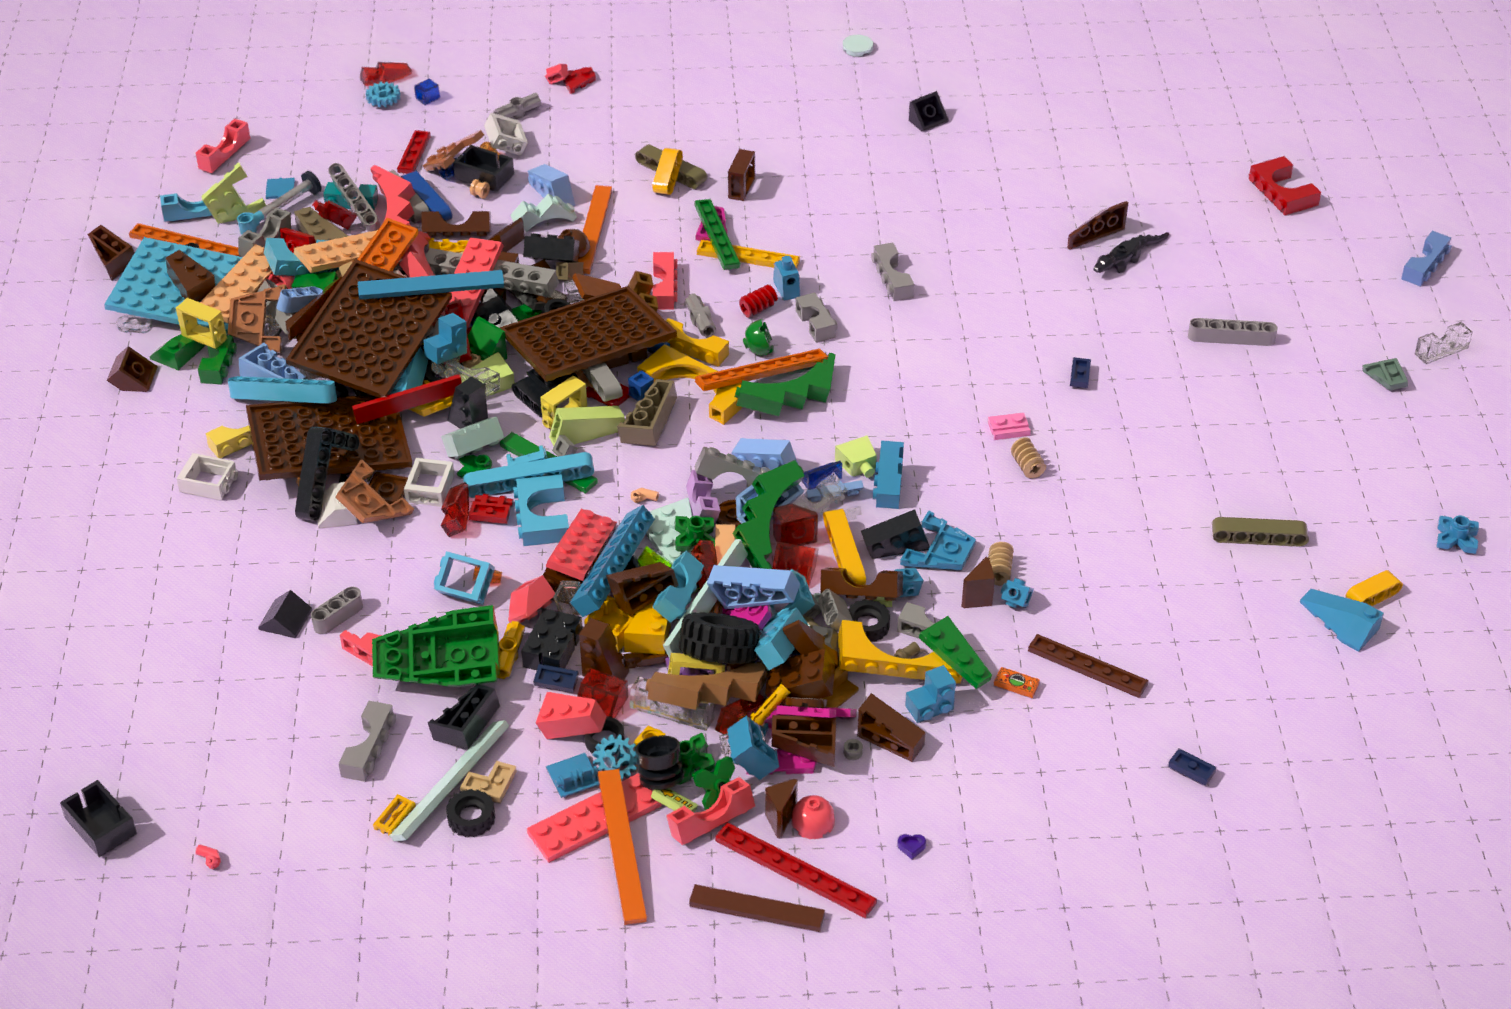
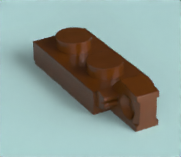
[623,652,668,668]

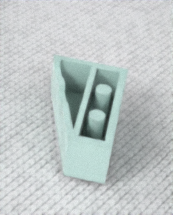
[441,417,504,459]

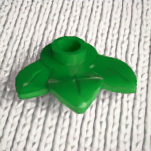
[457,455,492,478]

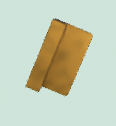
[821,667,859,708]

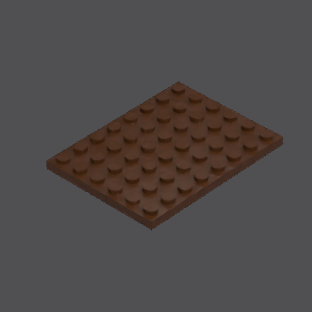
[286,259,452,398]
[500,286,677,381]
[246,395,412,481]

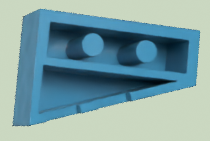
[873,441,904,509]

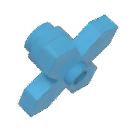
[1436,515,1479,554]

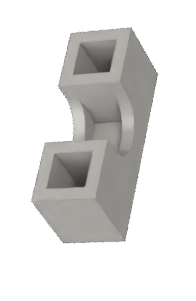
[795,293,838,343]

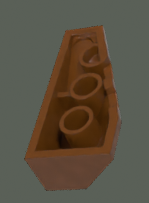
[1067,201,1129,250]

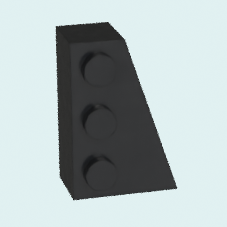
[427,684,500,749]

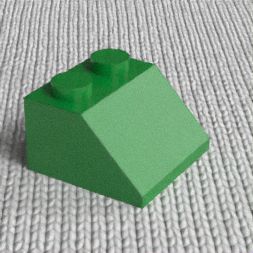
[468,317,508,361]

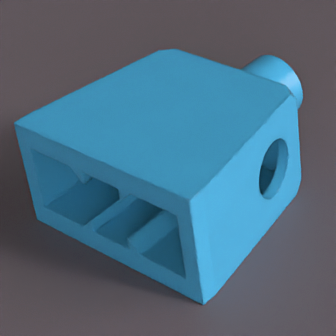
[773,256,800,301]

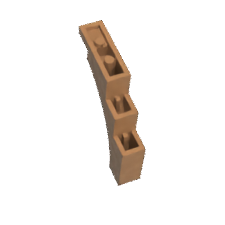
[645,660,768,710]

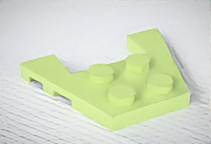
[201,163,267,224]

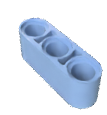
[276,286,323,313]

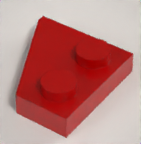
[563,67,596,94]

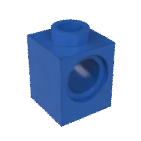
[628,370,654,401]

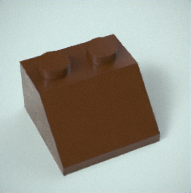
[106,346,158,392]

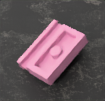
[988,413,1031,440]

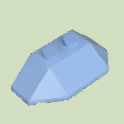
[736,484,804,524]

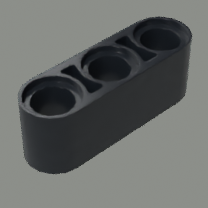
[512,376,558,418]

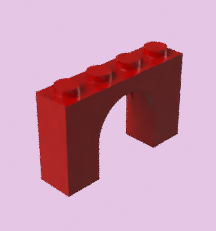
[1248,156,1321,216]

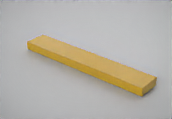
[697,240,800,268]

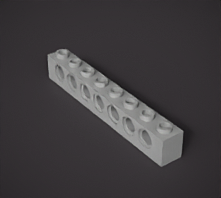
[425,248,559,297]

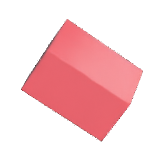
[545,64,569,84]

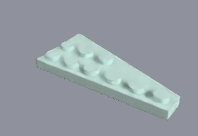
[646,498,706,595]

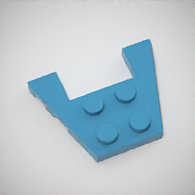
[900,510,976,570]

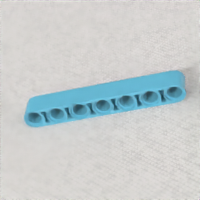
[227,376,337,403]
[463,452,594,498]

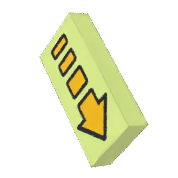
[651,788,698,812]

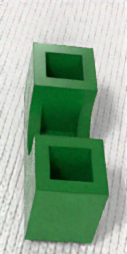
[198,335,237,385]

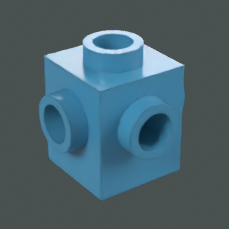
[894,568,924,597]
[1001,578,1034,608]

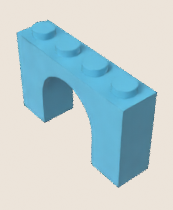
[263,238,339,276]
[513,474,569,546]

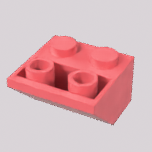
[508,575,556,623]

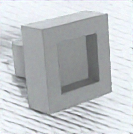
[552,435,578,457]

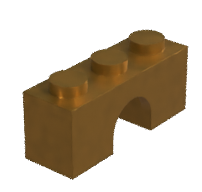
[628,270,658,312]

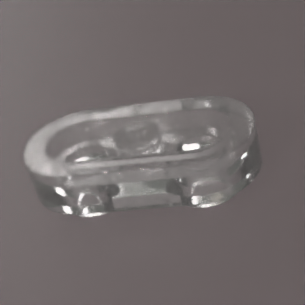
[116,315,153,333]

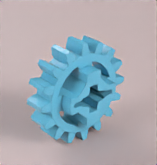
[365,82,401,107]
[592,734,637,781]

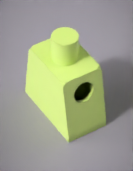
[835,436,877,478]

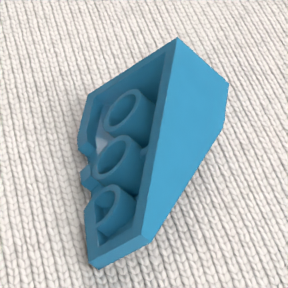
[1300,589,1384,652]

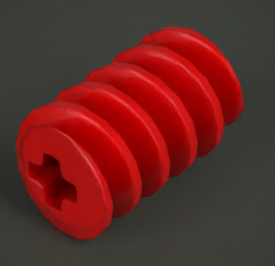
[739,284,778,318]

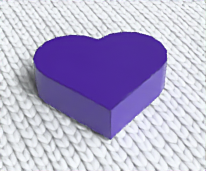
[897,834,926,859]

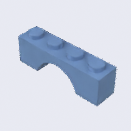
[1401,230,1452,287]

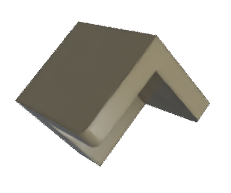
[556,261,583,280]

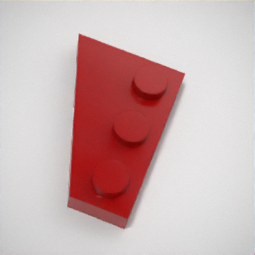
[280,228,316,253]

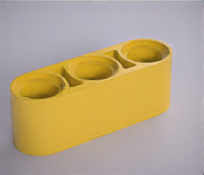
[652,148,683,195]
[1345,570,1403,606]

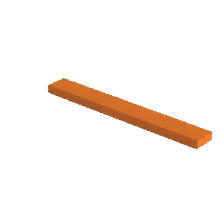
[578,185,612,274]
[129,223,242,257]
[695,348,828,391]
[598,769,647,925]

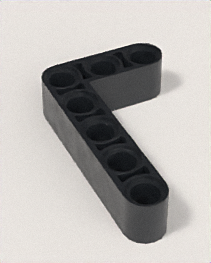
[295,427,360,521]

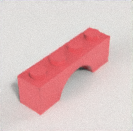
[196,118,251,173]
[653,252,678,310]
[666,777,755,845]

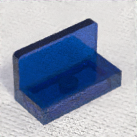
[801,461,842,490]

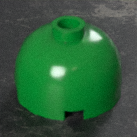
[743,319,774,356]

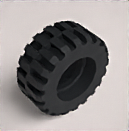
[679,612,760,664]

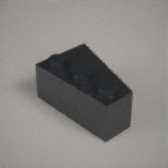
[523,233,579,262]
[473,288,521,328]
[447,376,488,429]
[861,509,930,559]

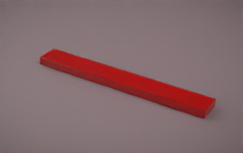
[715,822,877,919]

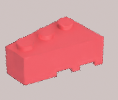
[536,692,607,739]

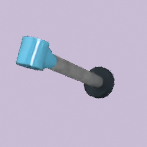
[237,170,322,235]

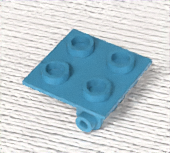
[546,753,599,798]

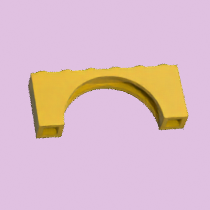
[637,344,743,425]
[838,620,962,684]

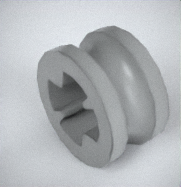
[843,739,863,760]

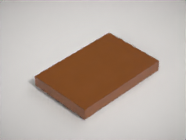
[572,273,621,300]

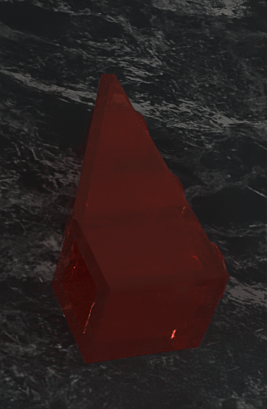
[715,694,766,738]

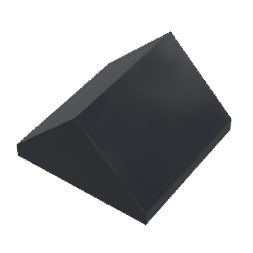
[909,91,949,131]
[258,590,312,638]

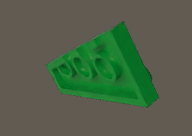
[918,616,992,689]

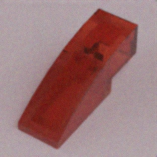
[359,62,412,86]
[441,482,469,537]
[691,540,717,592]

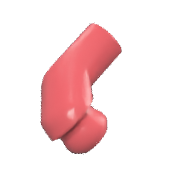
[195,844,221,869]

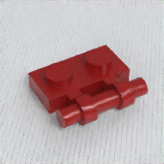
[468,494,514,524]

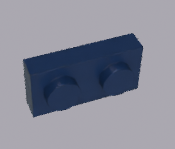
[1070,357,1091,388]
[533,664,579,693]
[1168,748,1217,786]

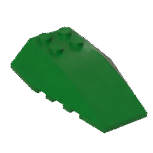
[372,605,500,687]

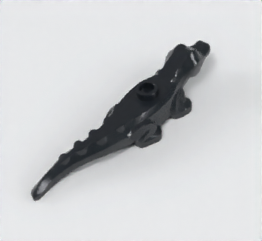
[1093,232,1169,273]

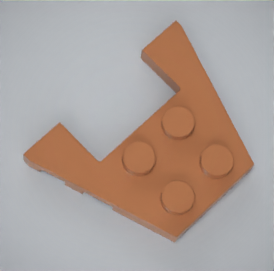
[423,130,484,171]
[228,284,286,354]
[335,460,414,523]

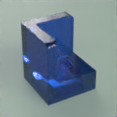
[414,79,440,105]

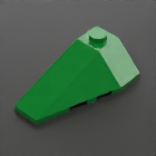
[149,334,206,370]

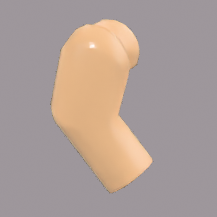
[630,488,659,502]

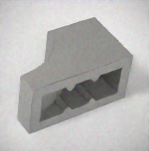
[897,602,935,639]

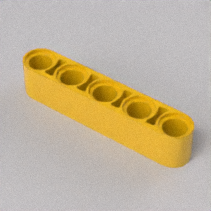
[823,509,866,585]

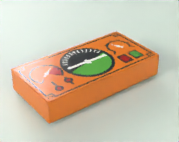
[994,667,1040,698]

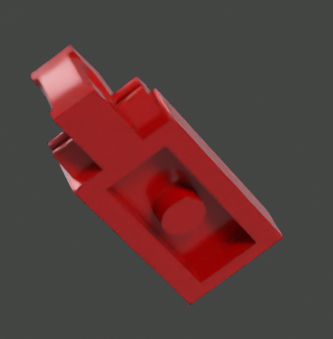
[312,200,357,230]

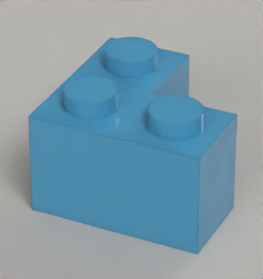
[424,313,467,364]
[905,665,956,723]
[727,716,779,780]

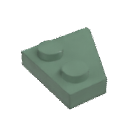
[1362,358,1408,390]

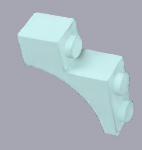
[510,193,577,231]

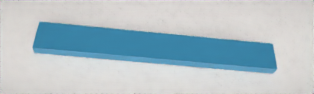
[358,270,504,299]

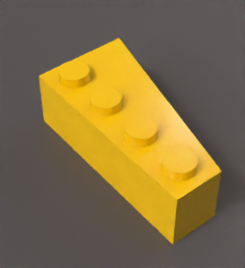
[624,601,672,654]

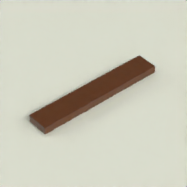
[1028,634,1149,698]
[689,884,825,932]

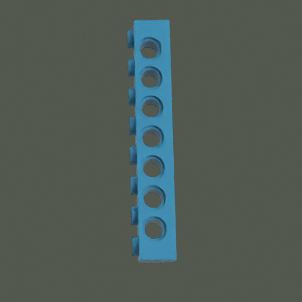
[570,505,655,617]

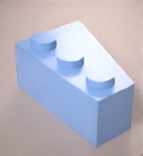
[528,164,575,206]
[731,438,798,470]

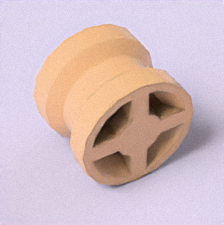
[470,179,490,199]

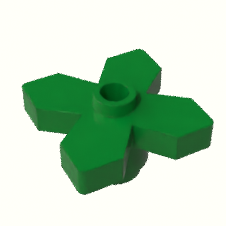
[674,516,715,552]
[678,733,716,785]
[692,756,735,810]

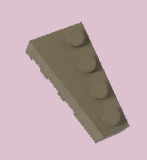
[294,207,348,242]
[617,379,677,446]

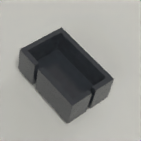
[453,145,514,192]
[521,608,583,671]
[60,780,137,857]

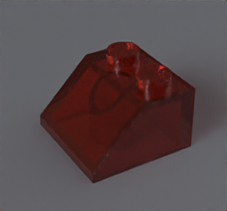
[773,503,818,551]
[772,541,819,587]
[577,668,629,718]

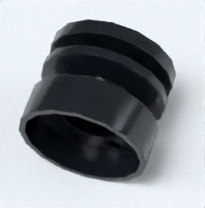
[635,735,684,790]

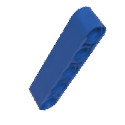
[401,171,453,221]

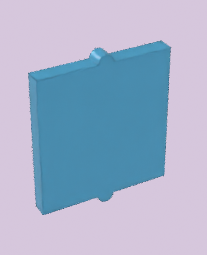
[266,177,295,199]

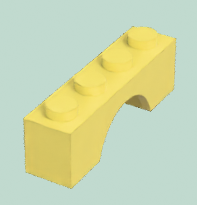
[206,425,252,458]

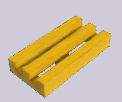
[373,794,416,836]

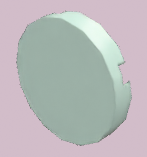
[843,35,873,57]

